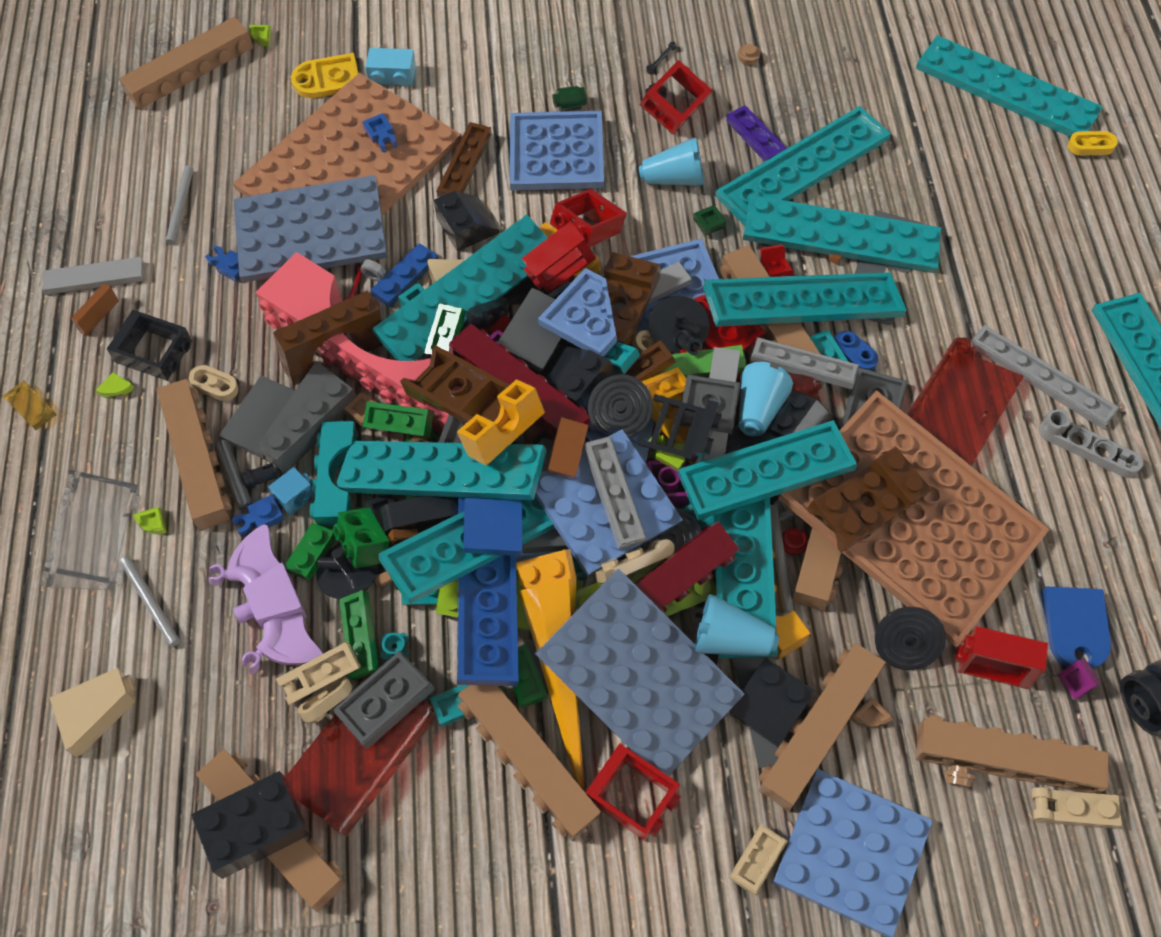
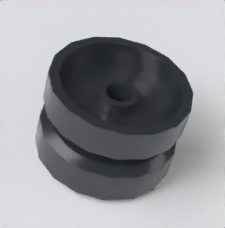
[1120,659,1161,737]

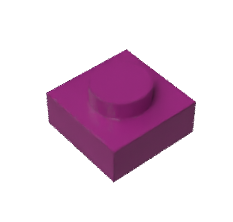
[1057,658,1102,700]

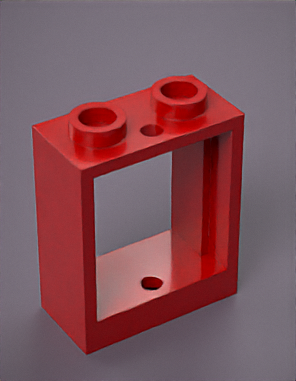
[639,60,713,135]
[549,189,627,247]
[522,221,596,294]
[955,626,1048,689]
[585,743,681,842]

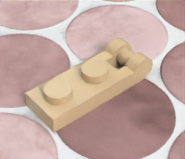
[594,539,675,583]
[276,641,361,705]
[1031,787,1122,829]

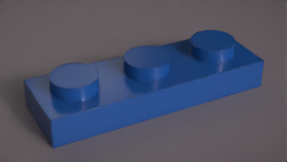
[370,243,438,308]

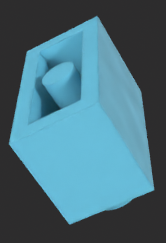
[365,48,416,86]

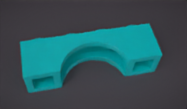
[310,421,358,529]

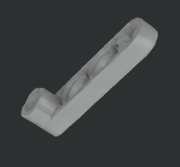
[1039,408,1143,478]

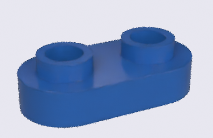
[834,331,878,371]

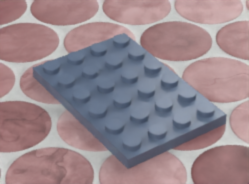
[233,175,388,283]
[535,568,744,776]

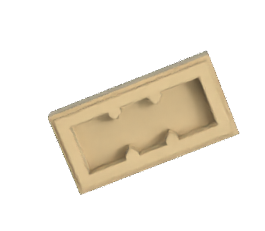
[729,824,788,896]

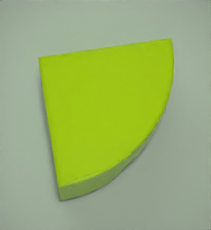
[249,25,272,47]
[95,372,135,398]
[655,443,687,471]
[133,506,167,535]

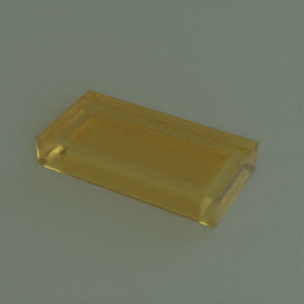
[3,380,57,431]

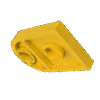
[291,53,358,98]

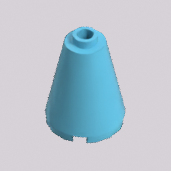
[639,138,705,186]
[739,362,793,437]
[695,594,779,657]

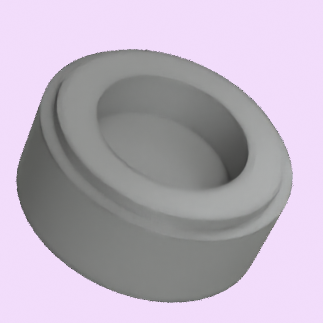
[360,259,386,281]

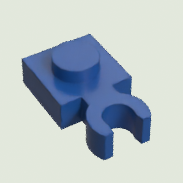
[362,113,397,153]
[205,246,240,282]
[232,494,285,537]

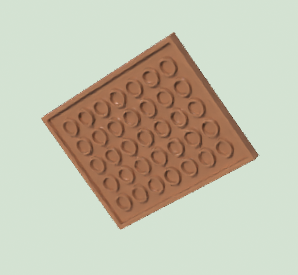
[233,73,462,215]
[778,390,1050,648]

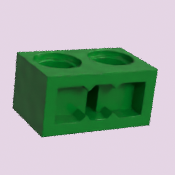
[334,507,389,568]

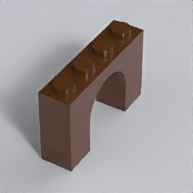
[273,291,383,386]

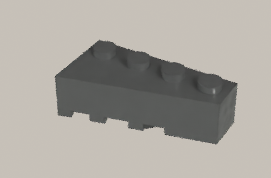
[258,361,355,474]

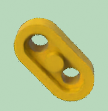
[1067,131,1118,156]

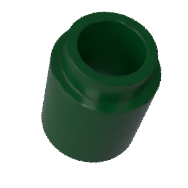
[552,85,587,112]

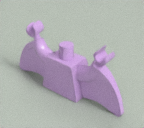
[209,525,323,674]

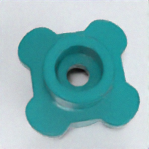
[380,633,409,661]

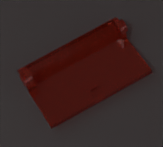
[907,337,1024,466]
[286,675,436,837]

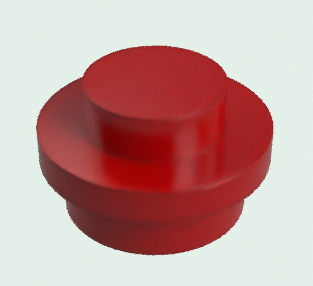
[782,528,808,555]

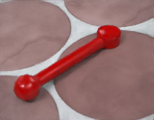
[344,264,363,301]

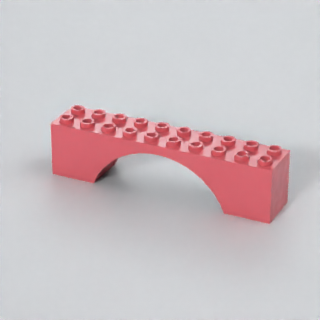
[256,252,464,436]

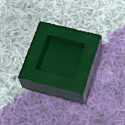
[693,204,727,236]

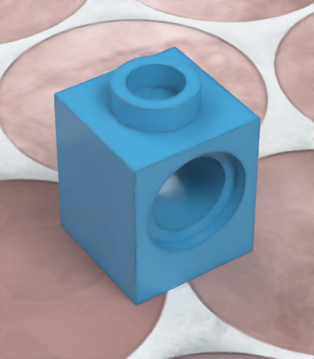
[268,467,315,516]

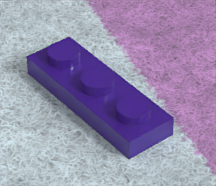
[726,105,787,162]

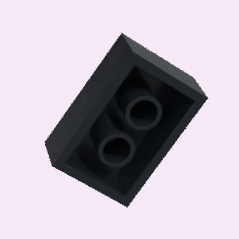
[191,771,310,879]

